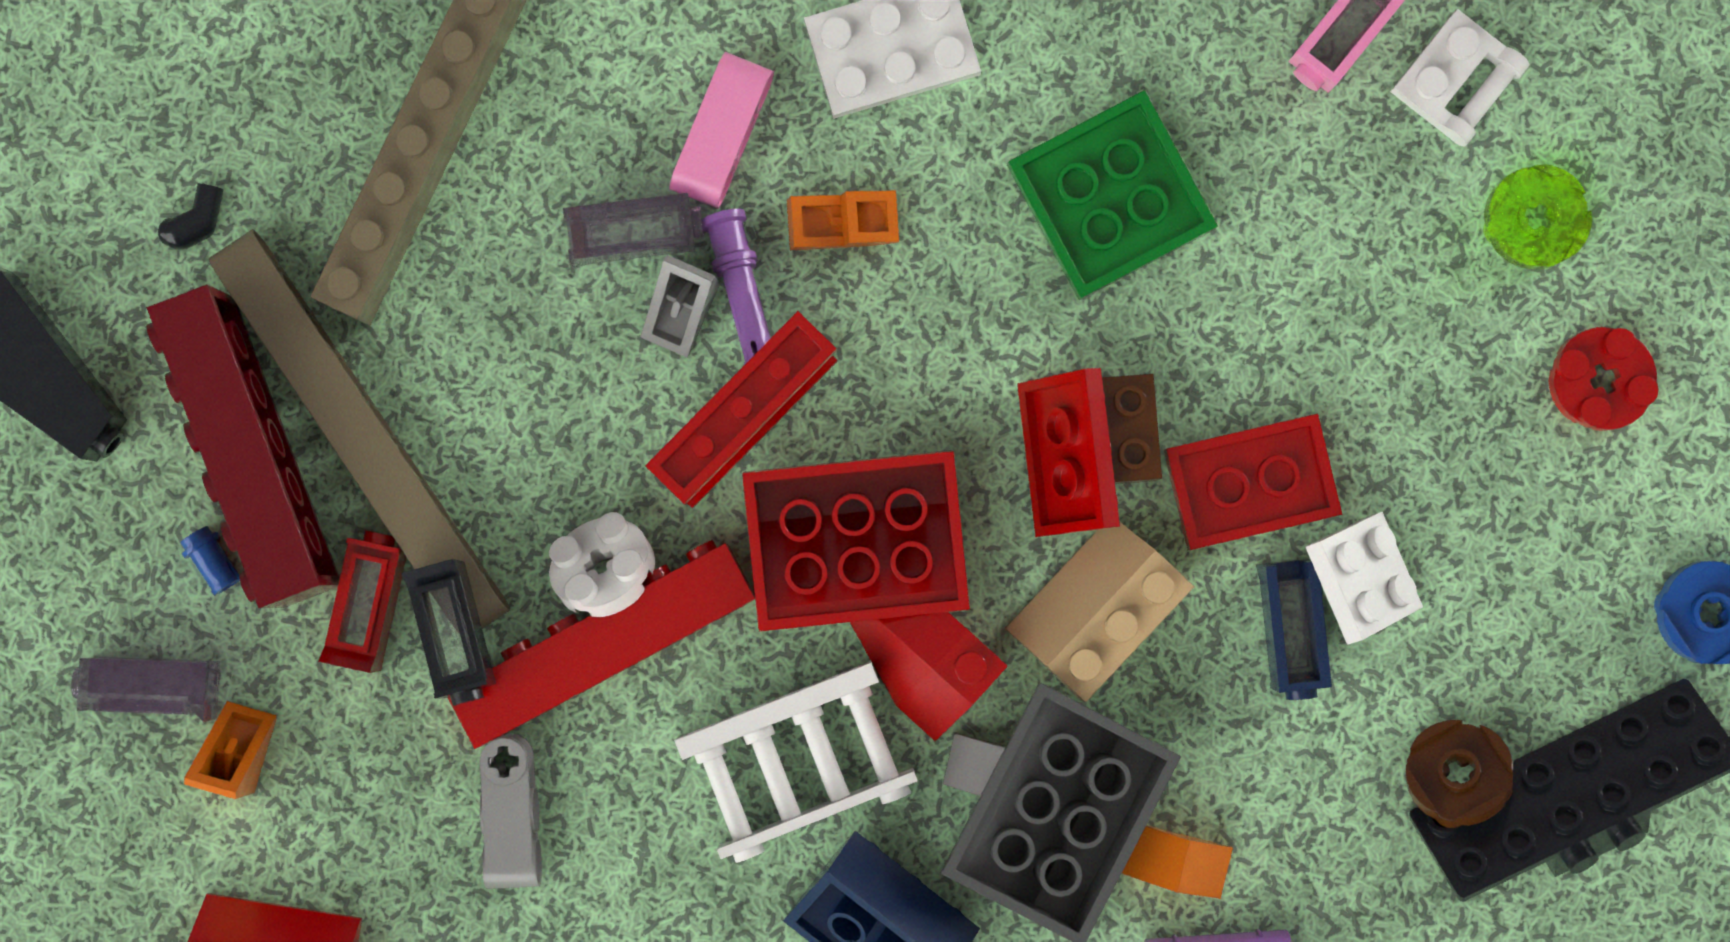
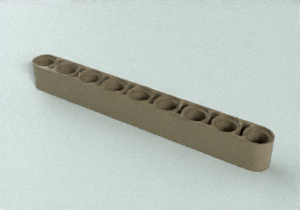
[209,229,510,634]

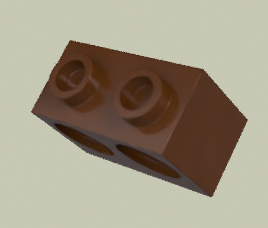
[1102,374,1162,484]

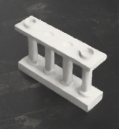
[674,661,918,863]

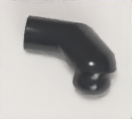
[158,183,224,250]

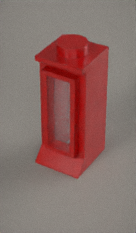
[318,530,407,673]

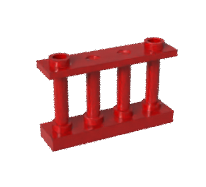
[645,311,838,508]

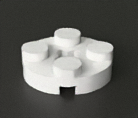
[549,512,655,617]

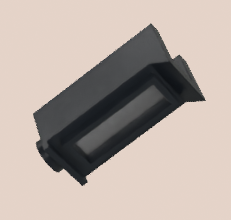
[401,559,496,706]

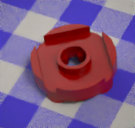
[1548,327,1659,431]

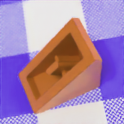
[184,701,277,799]
[1121,825,1233,899]

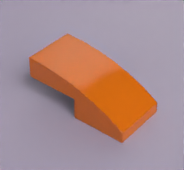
[787,190,899,251]

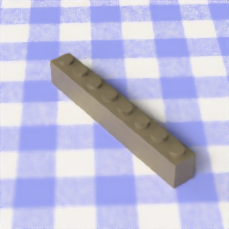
[310,0,527,326]

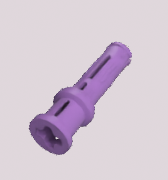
[700,209,771,365]

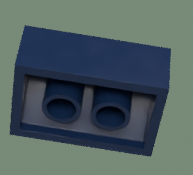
[783,831,980,942]

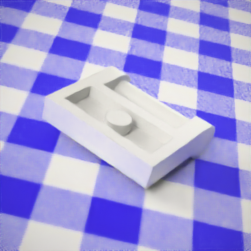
[1390,9,1530,147]

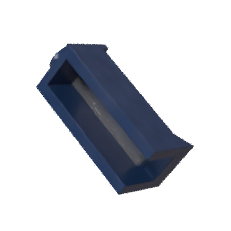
[1256,559,1332,700]

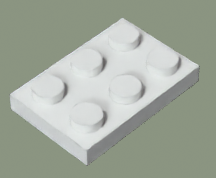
[804,0,981,119]

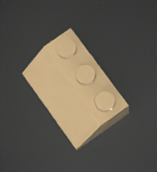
[1005,522,1195,702]

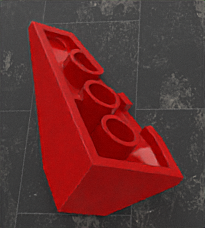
[850,612,1008,741]

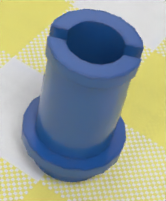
[180,526,240,596]

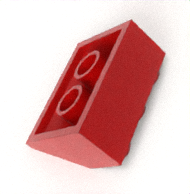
[187,893,362,942]

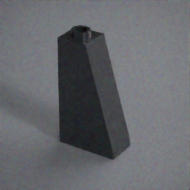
[0,267,127,462]

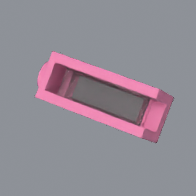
[1288,0,1405,93]

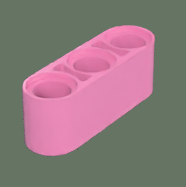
[669,52,774,209]

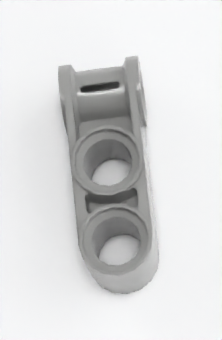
[480,733,542,889]

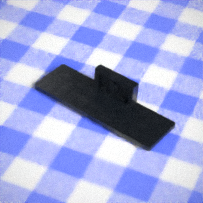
[1409,679,1730,902]

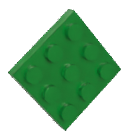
[1007,90,1218,300]

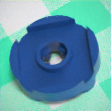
[1654,561,1730,664]

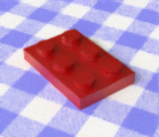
[1017,368,1120,537]
[1164,413,1343,550]

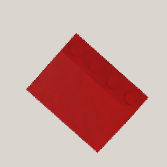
[742,450,970,632]

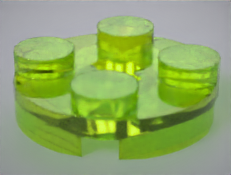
[1483,164,1592,269]

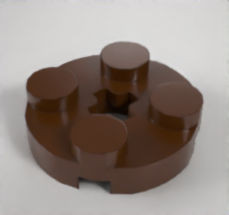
[1406,720,1513,828]

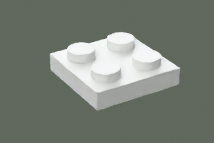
[1306,512,1423,645]

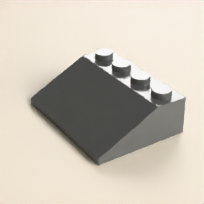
[940,682,1181,942]

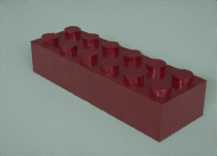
[146,284,340,609]

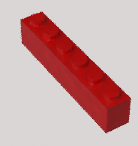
[448,539,755,749]

